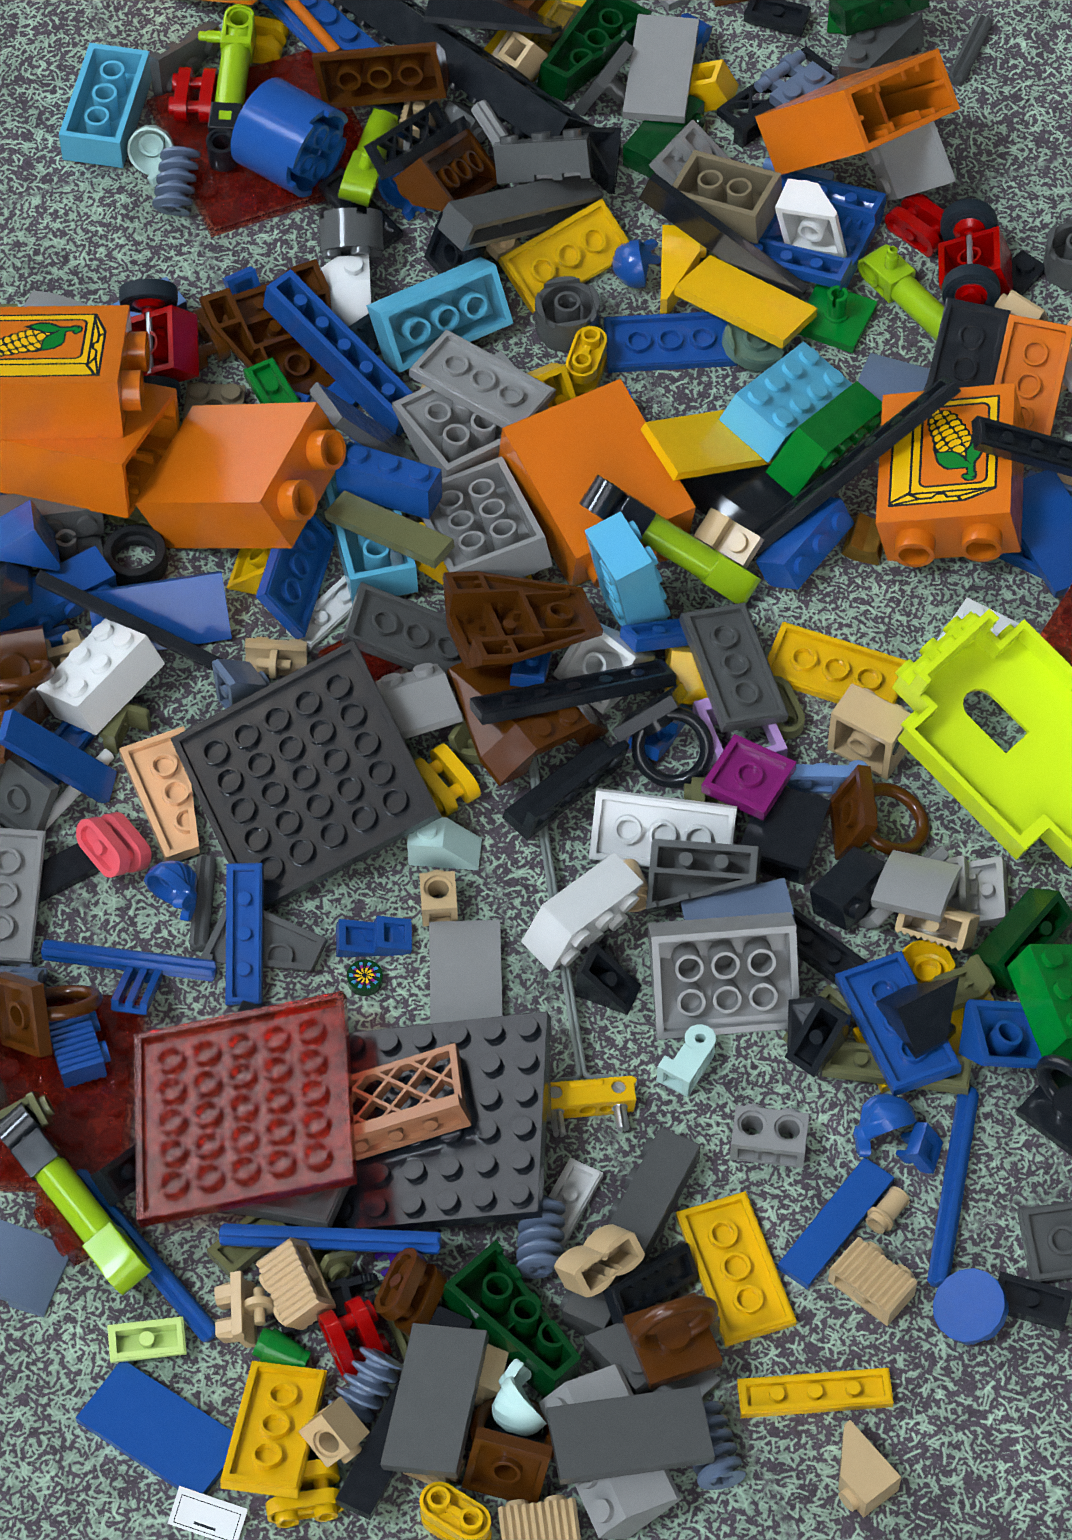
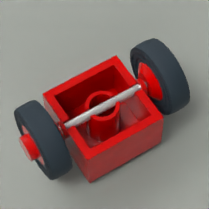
[938,199,1013,307]
[119,279,199,403]

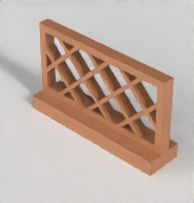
[318,1043,472,1163]

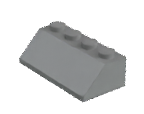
[376,663,463,739]
[538,1364,682,1540]

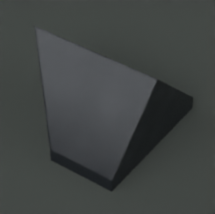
[581,127,621,194]
[576,941,642,1015]
[876,977,959,1059]
[785,996,851,1077]

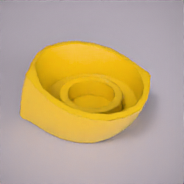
[902,940,956,983]

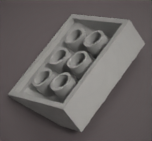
[392,351,549,479]
[421,456,553,578]
[647,912,799,1040]

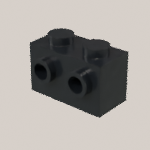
[810,846,886,931]

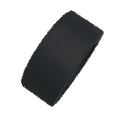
[103,524,168,587]

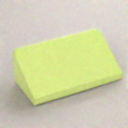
[107,1316,187,1363]

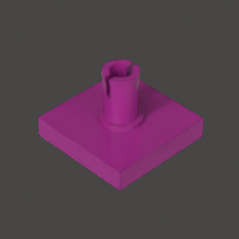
[701,734,797,821]

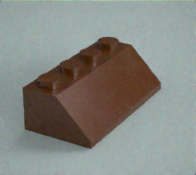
[312,42,450,108]
[393,128,498,211]

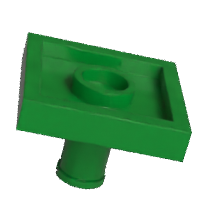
[798,284,878,353]

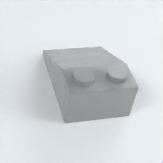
[865,121,956,201]

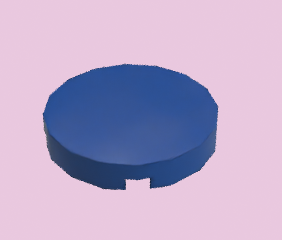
[933,1268,1009,1345]

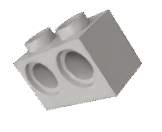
[730,1104,809,1168]

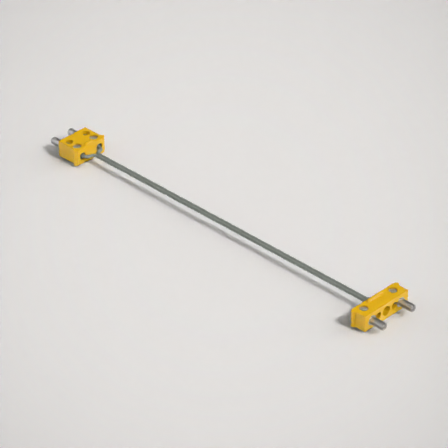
[522,574,637,1137]

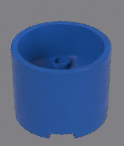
[231,78,348,197]

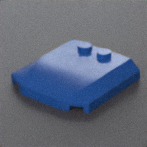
[750,171,886,290]

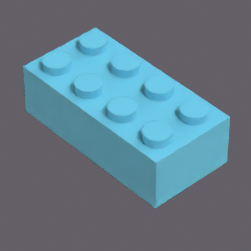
[59,43,152,168]
[366,257,513,373]
[719,341,852,463]
[324,476,418,604]
[584,511,671,626]

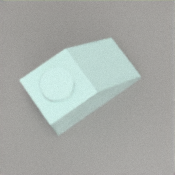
[407,817,482,870]

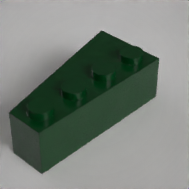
[537,0,652,102]
[441,1239,581,1398]

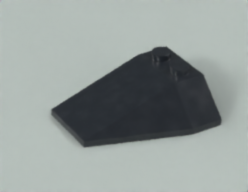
[424,0,562,35]

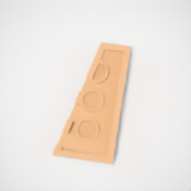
[119,726,200,861]

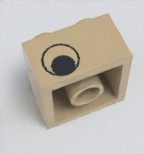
[827,683,911,780]

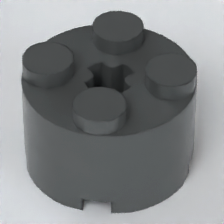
[318,208,384,260]
[1043,218,1072,291]
[535,276,600,351]

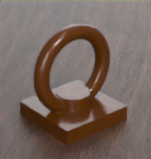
[0,625,55,693]
[829,764,930,861]
[0,971,103,1058]
[623,1293,723,1390]
[461,1397,554,1504]

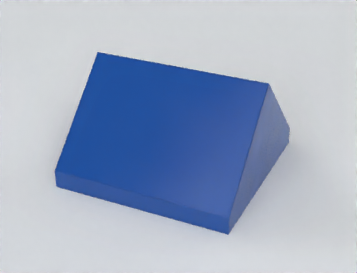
[0,499,60,571]
[958,999,1042,1069]

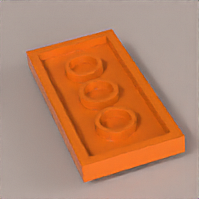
[994,314,1072,436]

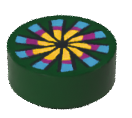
[347,959,383,996]

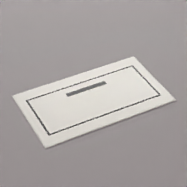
[168,1486,248,1540]

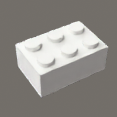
[36,618,165,735]
[521,852,644,972]

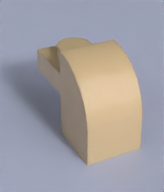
[491,31,549,82]
[693,508,764,569]

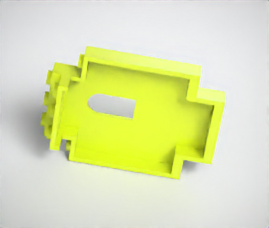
[892,608,1072,868]

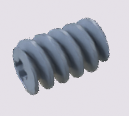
[152,146,201,217]
[516,1195,566,1279]
[327,1346,403,1426]
[692,1401,746,1490]

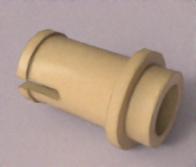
[866,1186,910,1234]

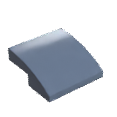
[858,353,930,414]
[0,1220,72,1317]

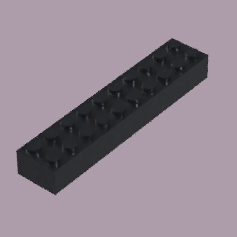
[332,0,596,139]

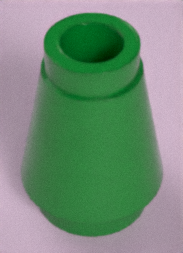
[252,1327,311,1367]

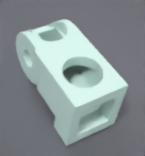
[656,1024,716,1097]

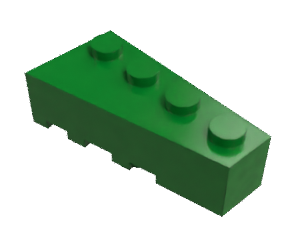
[766,381,882,497]

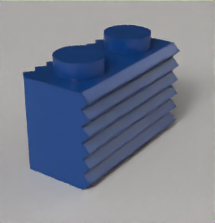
[49,1011,111,1088]

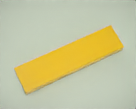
[737,1368,894,1418]

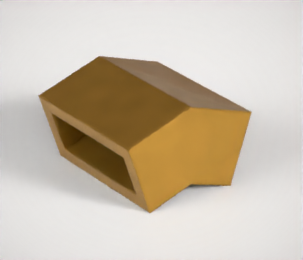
[841,512,884,565]

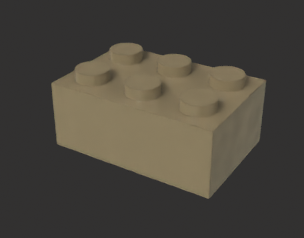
[672,150,782,244]

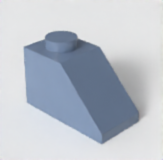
[212,659,270,709]

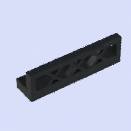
[717,46,832,148]
[363,101,470,180]
[502,738,630,840]

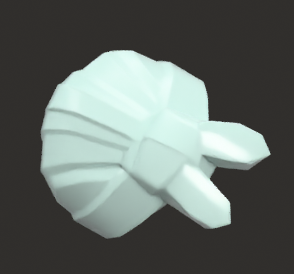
[127,125,174,187]
[492,1358,547,1436]

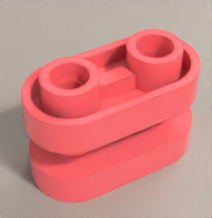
[76,812,152,878]

